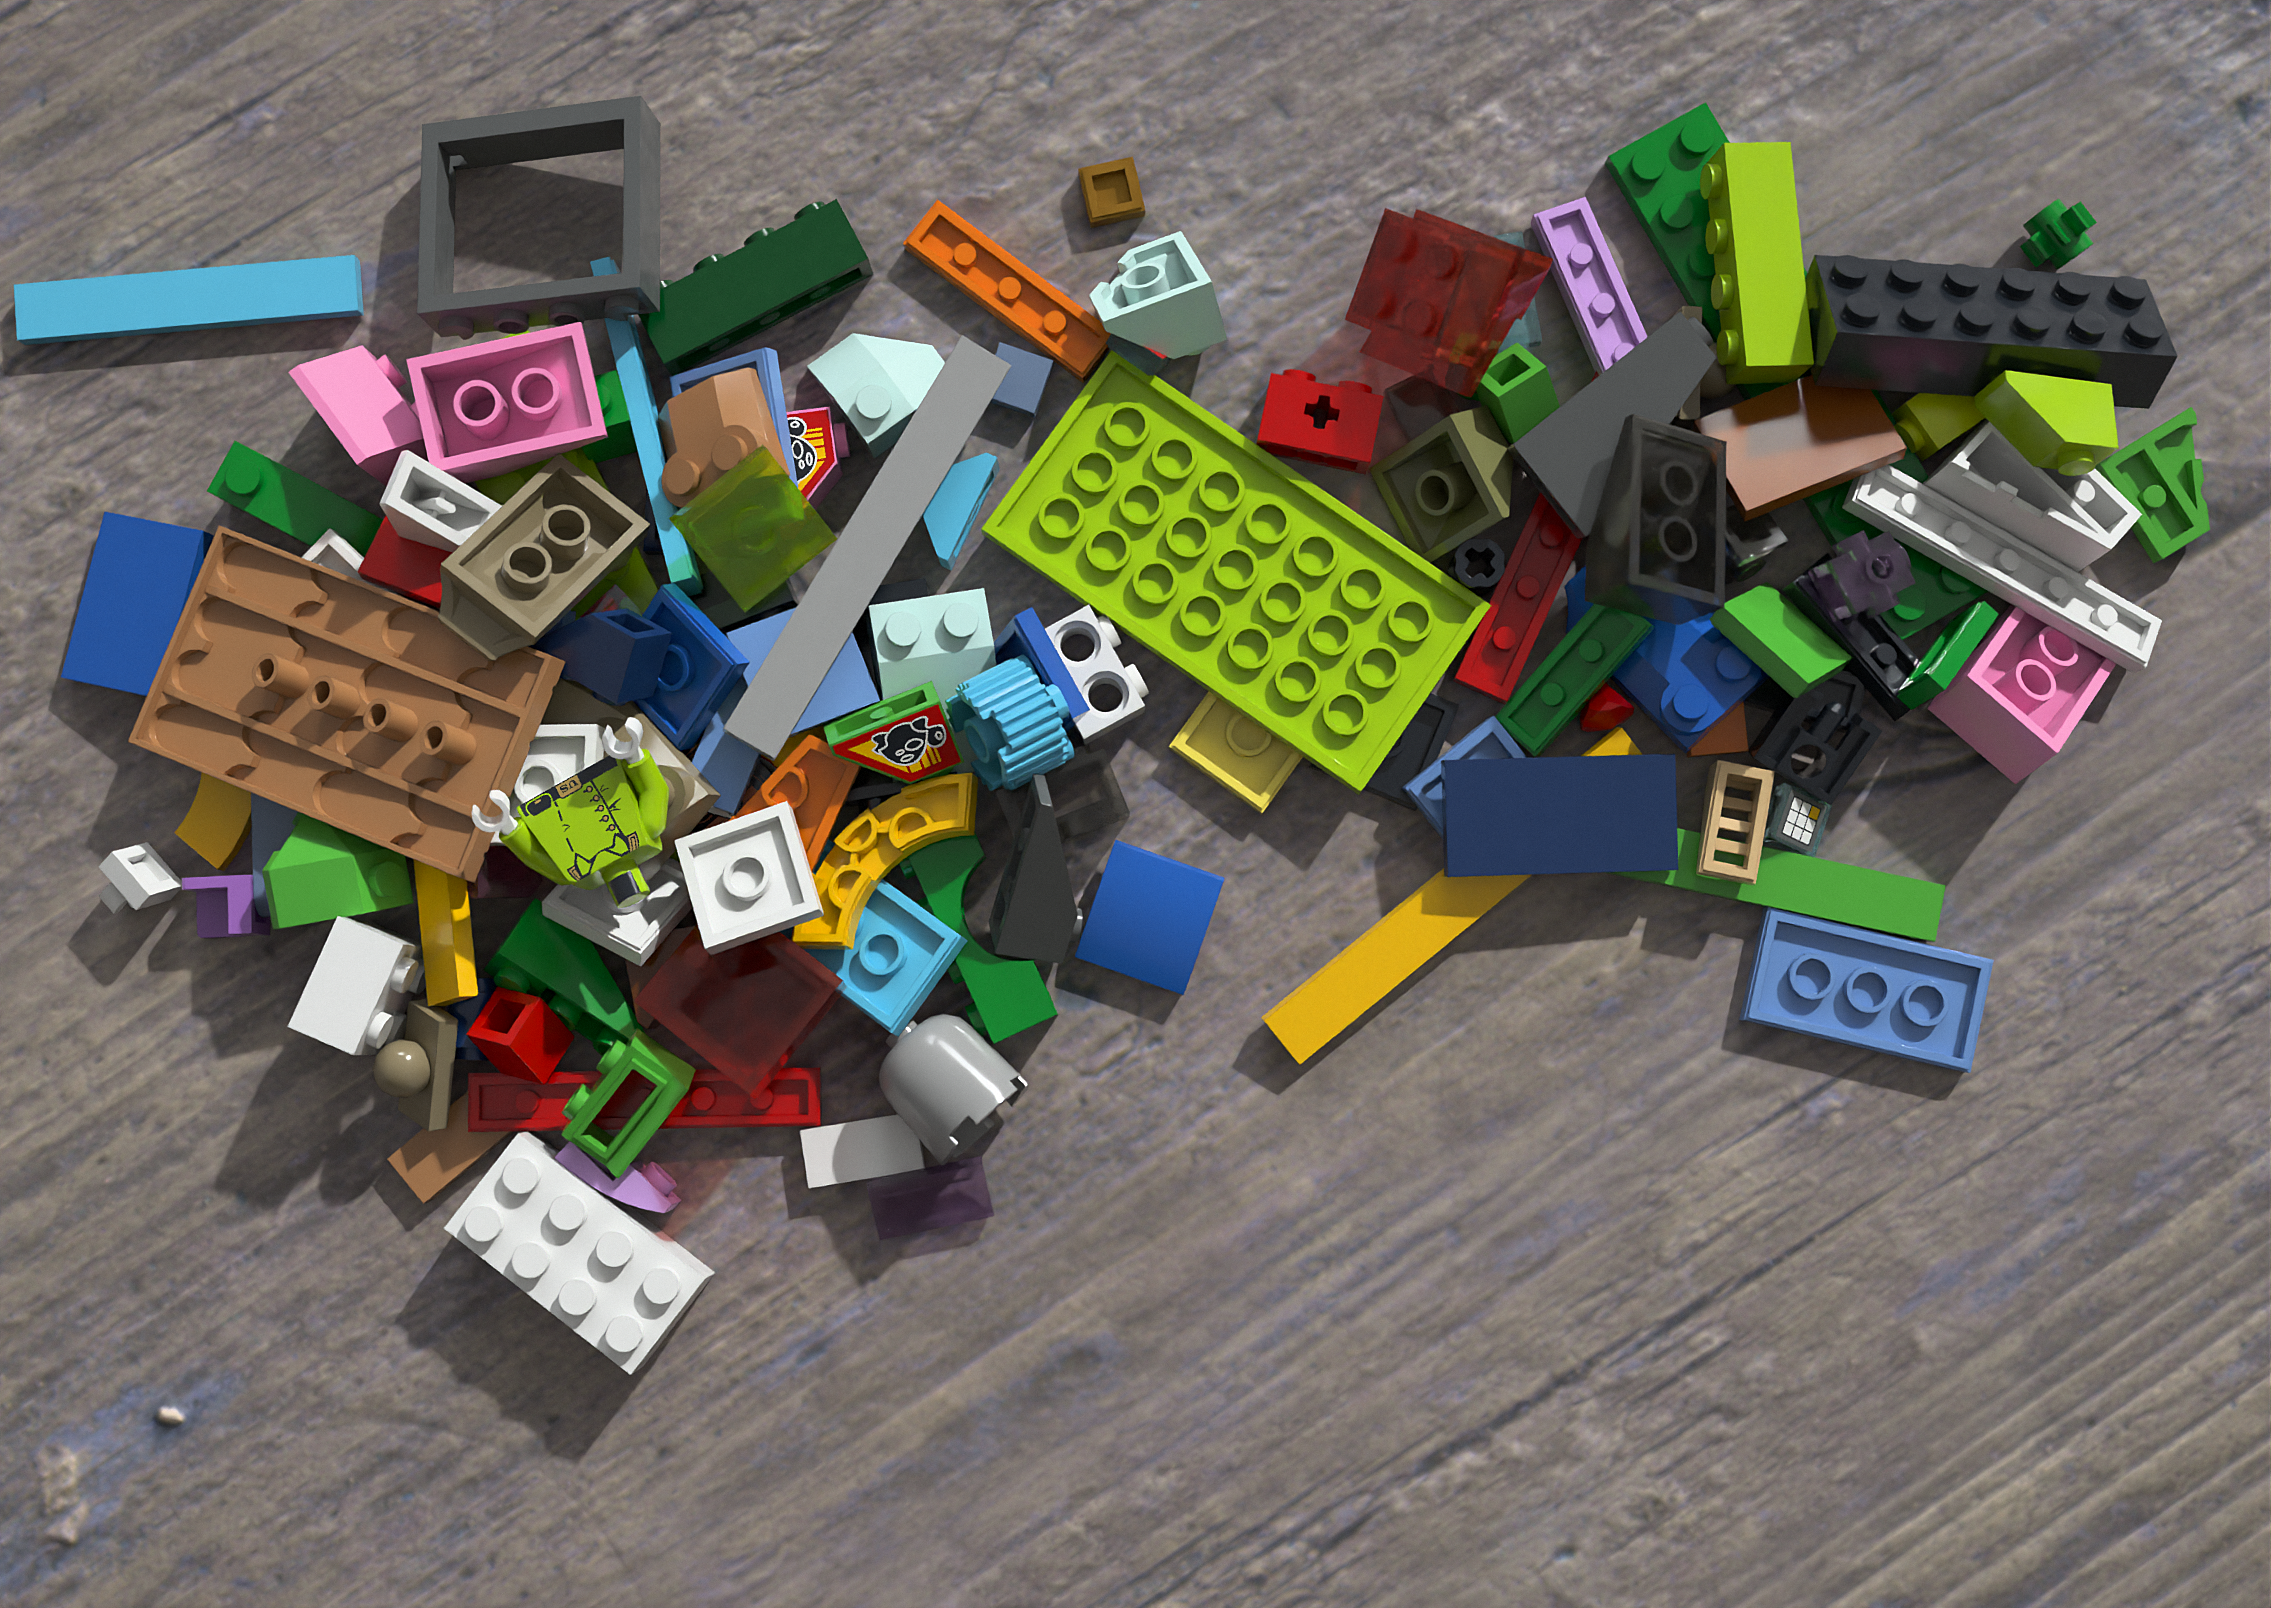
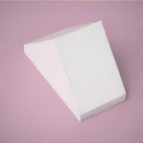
[379,450,502,552]

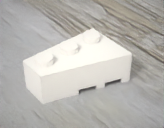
[1923,418,2142,572]

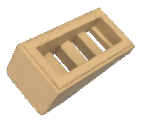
[1696,760,1775,885]

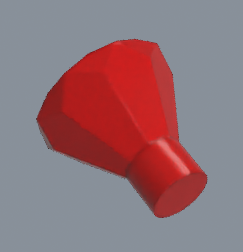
[1580,682,1634,732]

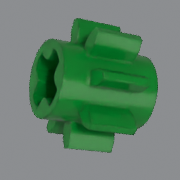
[2020,199,2097,270]

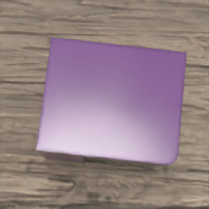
[182,875,270,938]

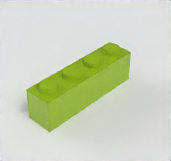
[1700,142,1814,384]

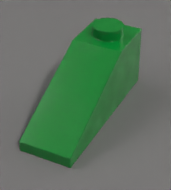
[207,441,383,558]

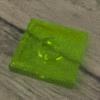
[669,444,837,612]

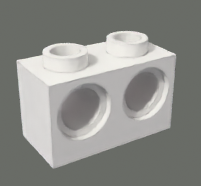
[1045,605,1149,745]

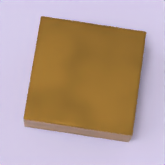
[1078,156,1145,228]

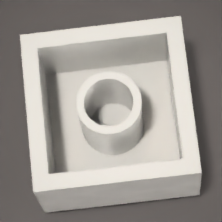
[288,916,426,1055]

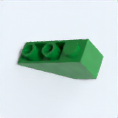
[483,898,646,1056]

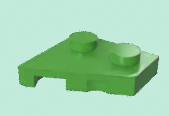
[2095,407,2210,563]

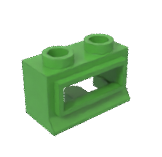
[561,1029,696,1179]

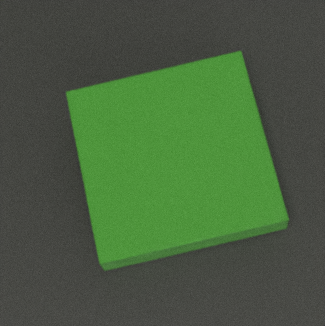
[1709,582,1853,698]

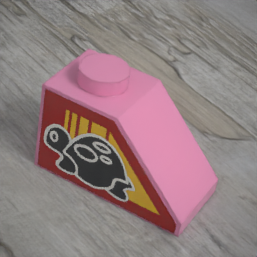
[775,406,850,539]

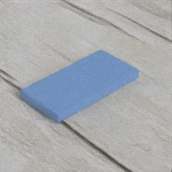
[1739,907,1994,1073]

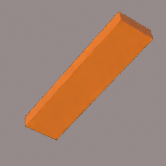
[903,199,1117,383]

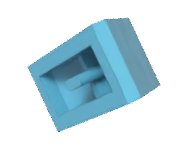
[923,452,1000,571]

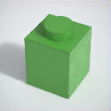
[1469,343,1560,445]

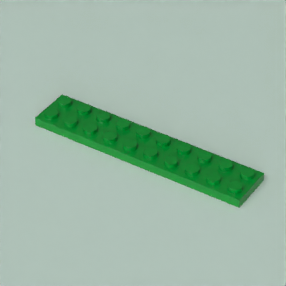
[1605,102,1988,640]

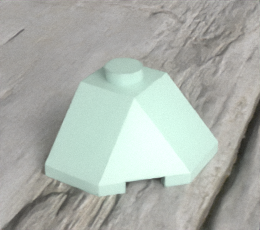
[1089,231,1227,359]
[807,333,945,458]

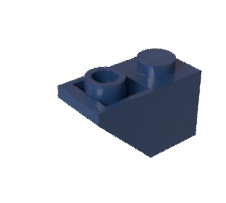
[529,608,672,706]

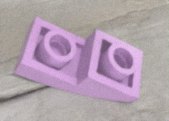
[554,1141,682,1213]

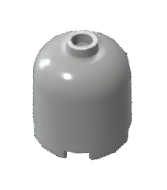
[879,1014,1029,1165]

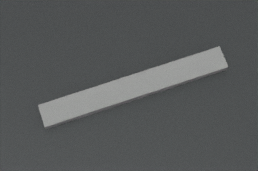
[723,335,1012,761]

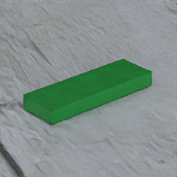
[1495,588,1655,757]

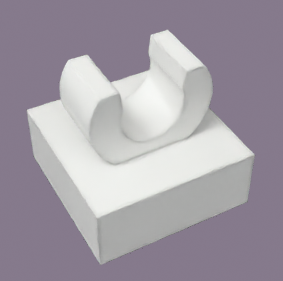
[99,842,182,914]

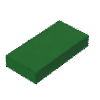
[1897,601,1999,710]

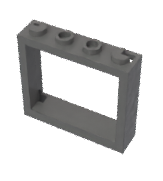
[417,96,661,340]

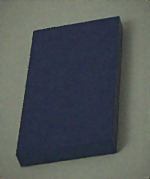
[1441,754,1678,877]

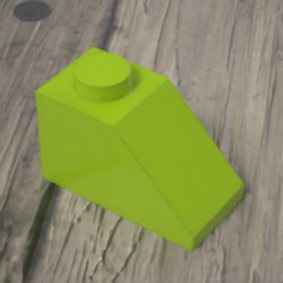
[1974,370,2119,476]

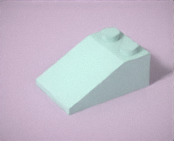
[865,588,996,782]

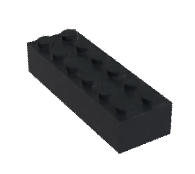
[1805,255,2178,409]

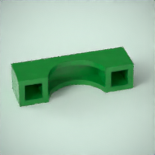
[899,830,1059,1044]

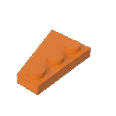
[682,734,861,873]

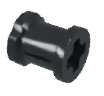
[1447,538,1505,597]

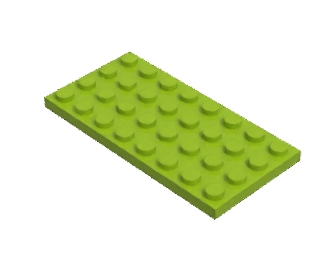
[981,347,1491,795]

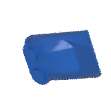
[1564,542,1770,754]

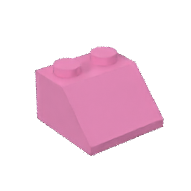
[288,345,428,487]

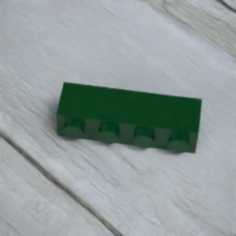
[638,199,874,376]

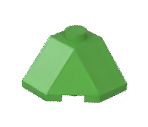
[262,812,414,929]

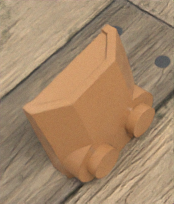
[658,368,791,523]

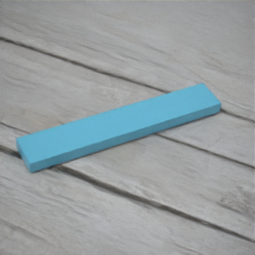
[14,255,364,345]
[590,257,703,596]

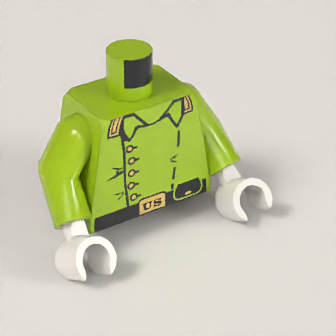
[472,717,669,908]

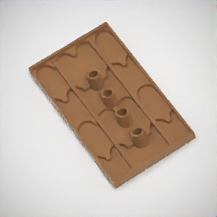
[128,526,566,883]

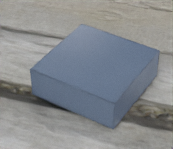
[991,342,1054,418]

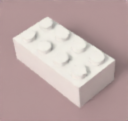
[444,1131,715,1375]

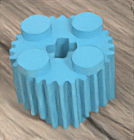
[945,654,1074,791]

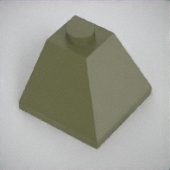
[1369,405,1513,564]

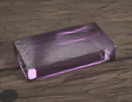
[867,1156,994,1240]

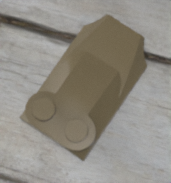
[438,453,650,661]
[540,678,721,881]

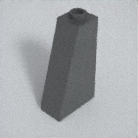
[1507,312,1717,539]

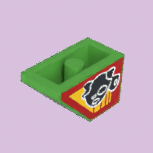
[823,681,964,784]

